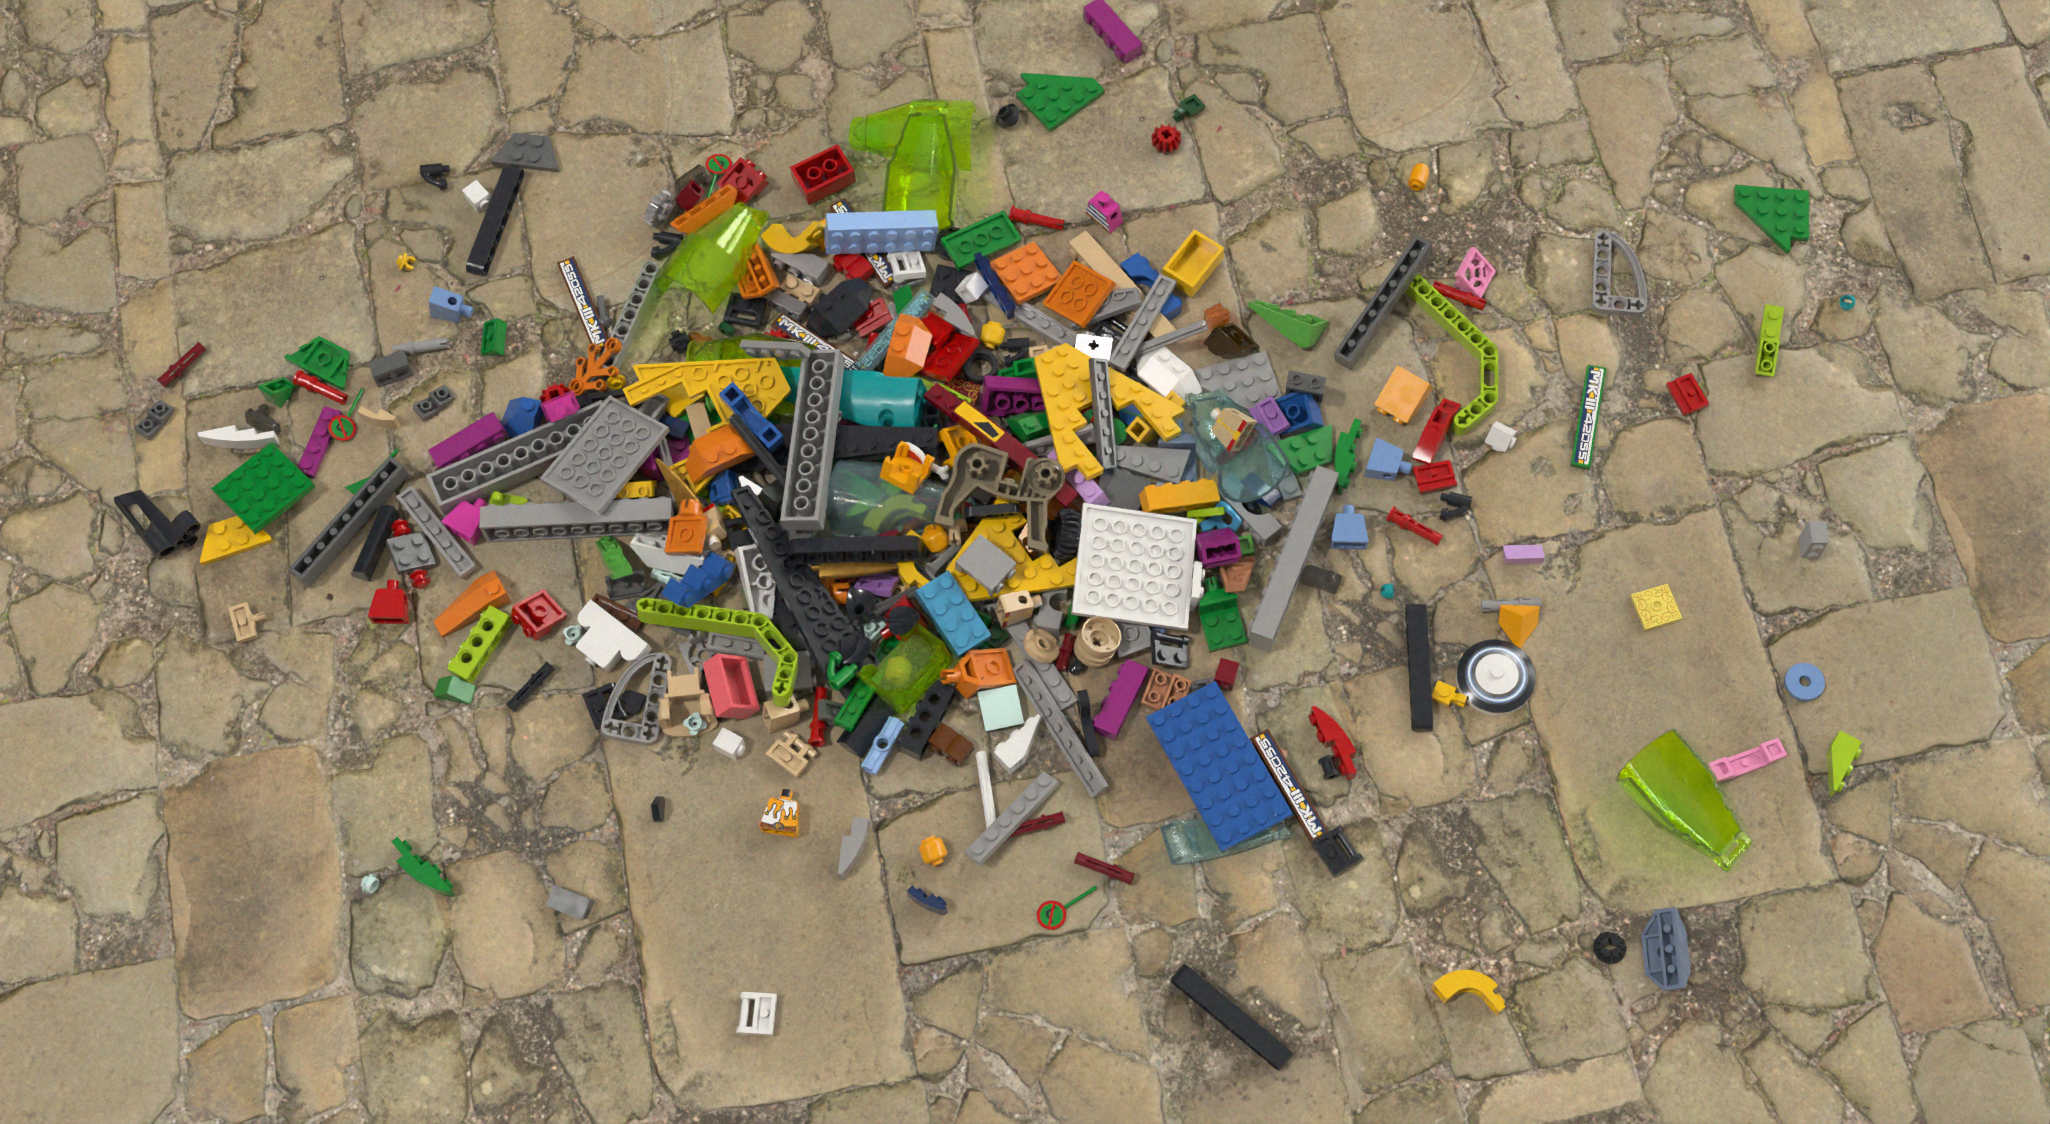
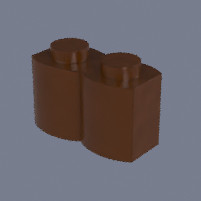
[928,723,974,767]

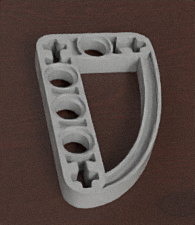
[1591,230,1647,317]
[600,653,671,746]

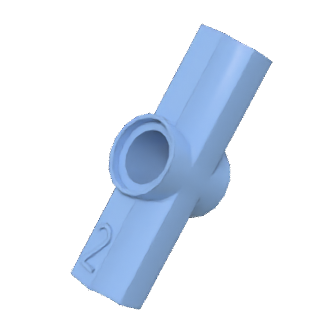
[861,716,905,775]

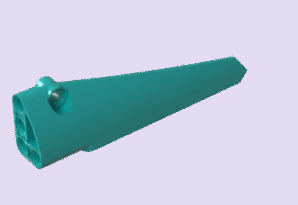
[780,366,927,427]

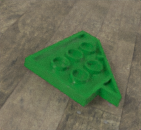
[1016,73,1105,132]
[1734,184,1809,254]

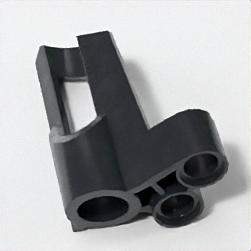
[114,489,201,560]

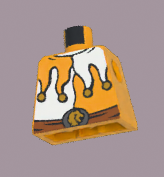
[759,789,800,838]

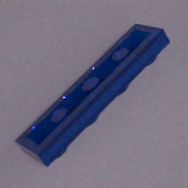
[974,251,1016,320]

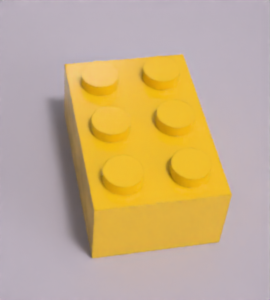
[1162,229,1224,298]

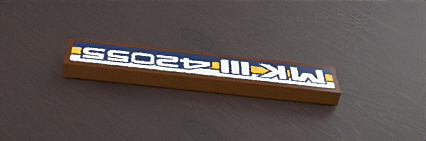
[830,198,895,289]
[557,256,608,352]
[771,313,863,371]
[1250,729,1328,843]

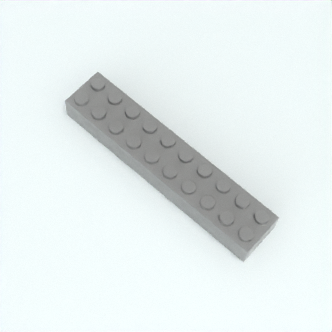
[780,349,845,530]
[426,401,602,516]
[1247,465,1339,653]
[479,496,677,543]

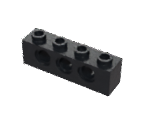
[897,678,956,761]

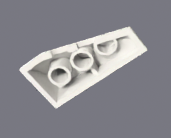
[734,544,776,620]

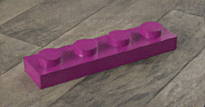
[297,406,343,479]

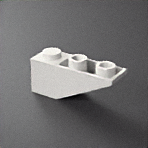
[994,714,1041,775]

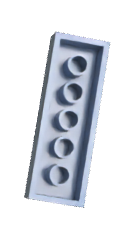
[824,210,938,254]

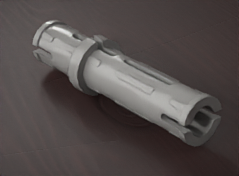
[392,337,450,355]
[1481,597,1541,612]

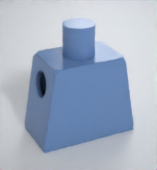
[429,286,473,323]
[1364,438,1412,481]
[1330,505,1368,550]

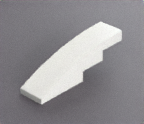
[198,425,279,449]

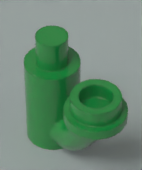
[827,651,858,691]

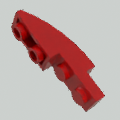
[1412,398,1461,465]
[1308,706,1357,781]

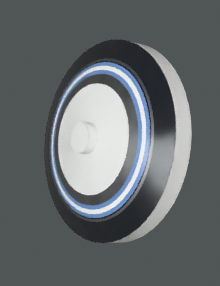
[1456,639,1536,716]

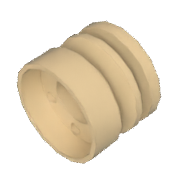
[1074,617,1121,667]

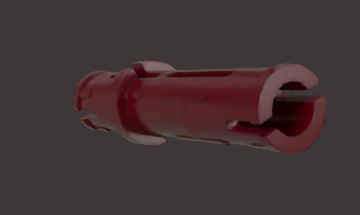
[157,342,206,388]
[1008,811,1066,839]
[1074,852,1135,885]

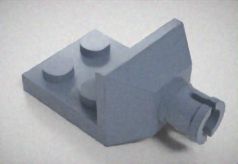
[1158,419,1197,483]

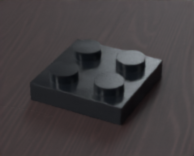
[928,264,973,305]

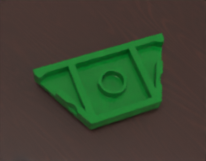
[284,336,351,391]
[1266,424,1333,475]

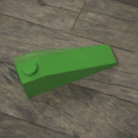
[1248,300,1329,349]

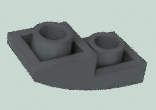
[413,385,455,422]
[134,400,174,440]

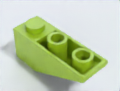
[1827,730,1862,797]

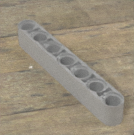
[602,261,661,370]

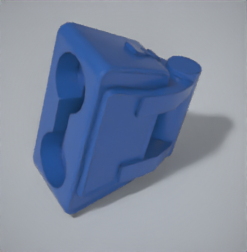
[708,469,740,507]

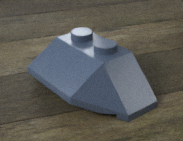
[1641,907,1691,991]

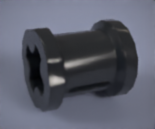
[1317,755,1341,780]

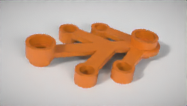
[569,337,622,396]

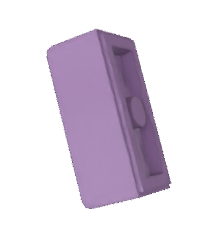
[1503,545,1545,564]

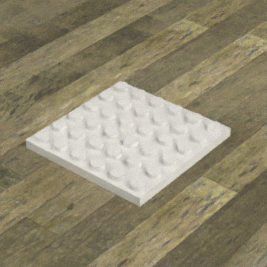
[1071,503,1197,631]

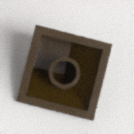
[1204,322,1259,355]

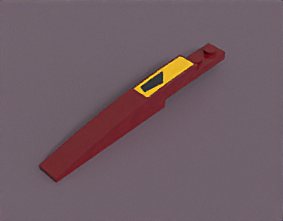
[924,383,1079,508]

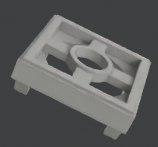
[917,540,962,578]
[679,631,720,676]

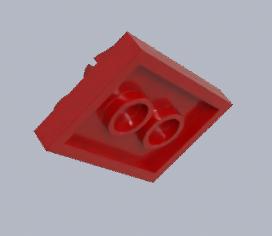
[919,332,980,382]

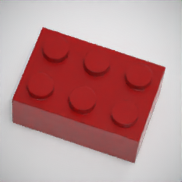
[790,144,856,205]

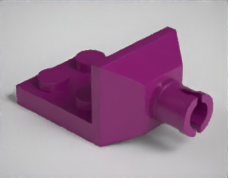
[637,435,690,482]

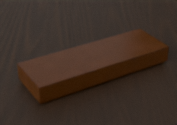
[592,593,644,635]

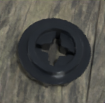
[1593,931,1627,964]

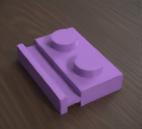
[1248,396,1291,441]
[854,573,900,597]

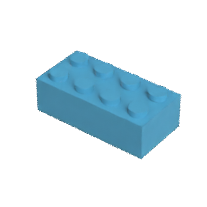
[914,570,991,660]

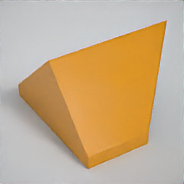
[1498,605,1540,648]

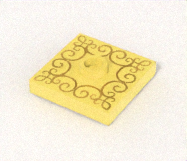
[1630,584,1682,631]

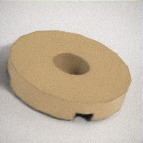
[1023,629,1060,664]

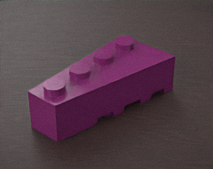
[979,375,1045,417]

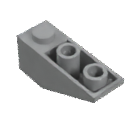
[771,253,830,288]

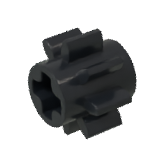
[668,329,691,354]

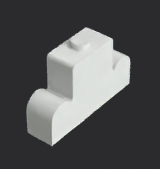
[576,599,652,672]

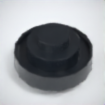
[996,103,1020,128]

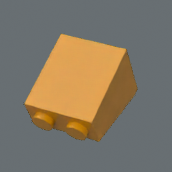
[1374,365,1434,425]

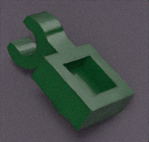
[1172,94,1205,122]
[977,623,1009,650]

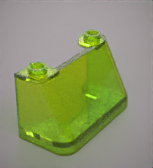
[858,623,952,714]

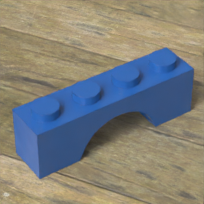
[1120,252,1182,321]
[719,382,785,454]

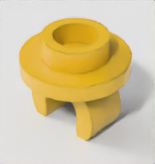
[396,252,416,271]
[607,370,626,390]

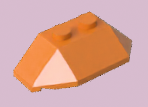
[670,184,738,236]
[733,241,780,299]
[883,313,932,377]
[685,424,756,484]

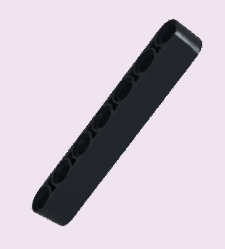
[466,165,524,276]
[787,535,921,565]
[1405,604,1433,731]
[1170,964,1293,1071]

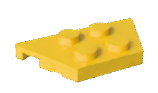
[200,516,273,566]

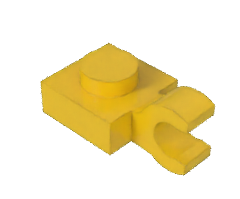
[1432,680,1467,708]

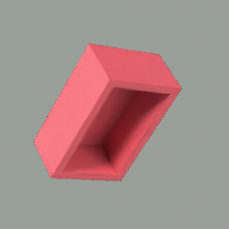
[703,653,760,719]

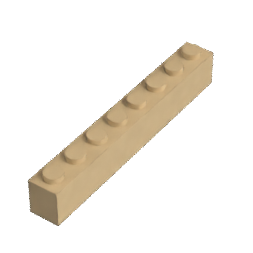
[1068,230,1176,348]

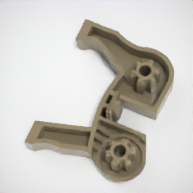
[934,443,1065,554]

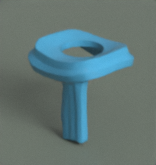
[1198,501,1242,533]

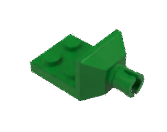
[1198,577,1247,653]

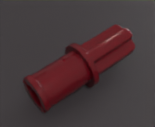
[1055,633,1077,671]

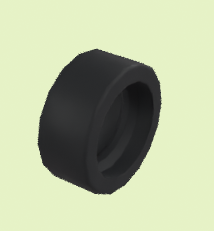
[963,349,998,385]

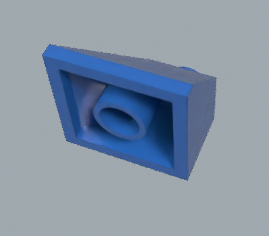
[1275,391,1324,436]
[501,397,544,438]

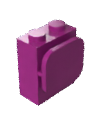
[1194,527,1242,568]

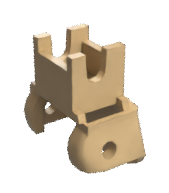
[658,667,718,738]

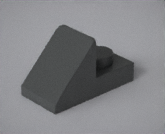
[818,699,844,727]

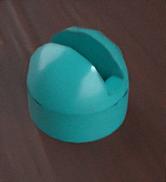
[1839,294,1856,310]
[1380,583,1394,599]

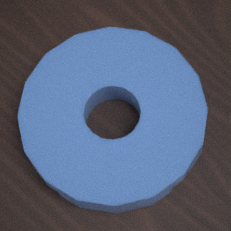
[1784,663,1825,702]

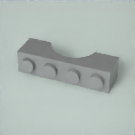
[1217,474,1282,547]

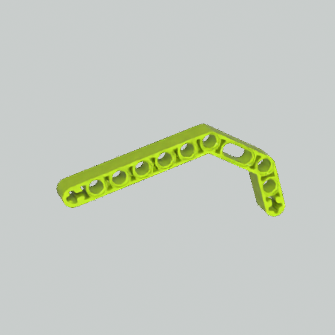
[1405,273,1498,436]
[636,598,799,707]

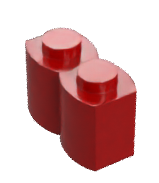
[832,253,874,281]

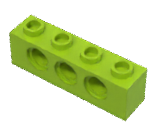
[447,606,513,684]

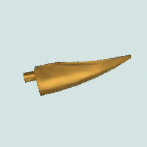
[655,458,705,510]
[811,562,898,579]

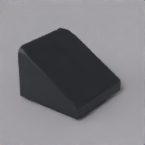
[1242,494,1262,515]

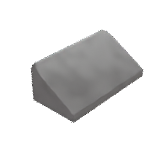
[769,290,807,323]

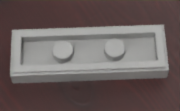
[706,632,765,661]

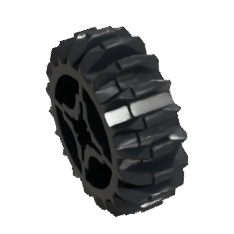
[1049,508,1082,560]

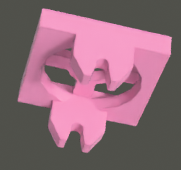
[1453,247,1496,298]

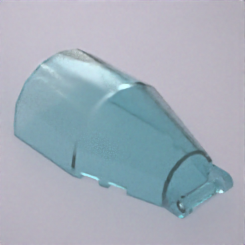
[1185,389,1290,502]
[828,460,962,537]

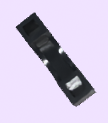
[922,402,949,479]

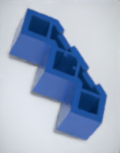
[662,551,736,608]

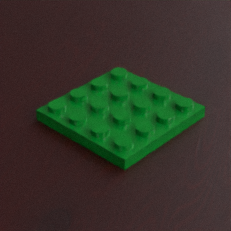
[211,443,316,535]

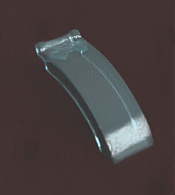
[1160,818,1291,865]

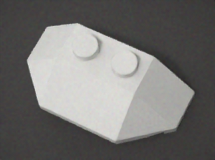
[1135,346,1203,403]
[630,533,709,575]

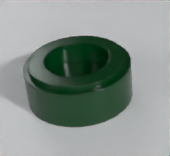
[718,322,737,338]

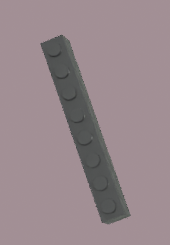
[1334,235,1432,370]
[288,456,409,588]

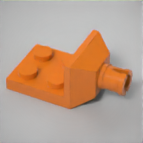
[940,648,1017,699]

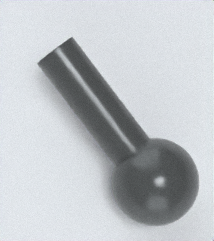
[891,278,925,292]
[596,295,612,330]

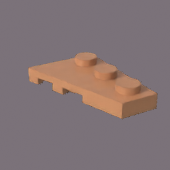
[1218,555,1256,593]

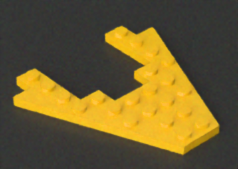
[1034,343,1185,481]
[623,357,792,495]
[946,472,1077,602]

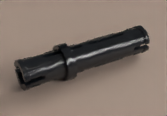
[506,661,555,712]

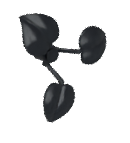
[841,587,920,664]

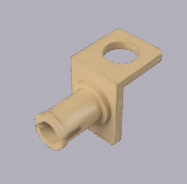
[943,503,968,546]

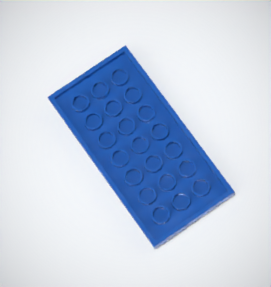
[1146,681,1293,853]

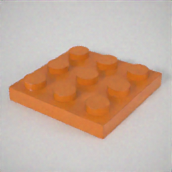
[988,241,1062,305]
[1042,260,1116,329]

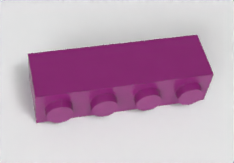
[1083,0,1142,64]
[428,412,509,470]
[1092,659,1148,741]

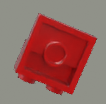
[717,157,769,208]
[511,589,567,641]

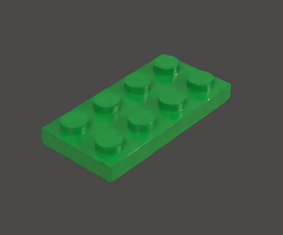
[940,210,1022,271]

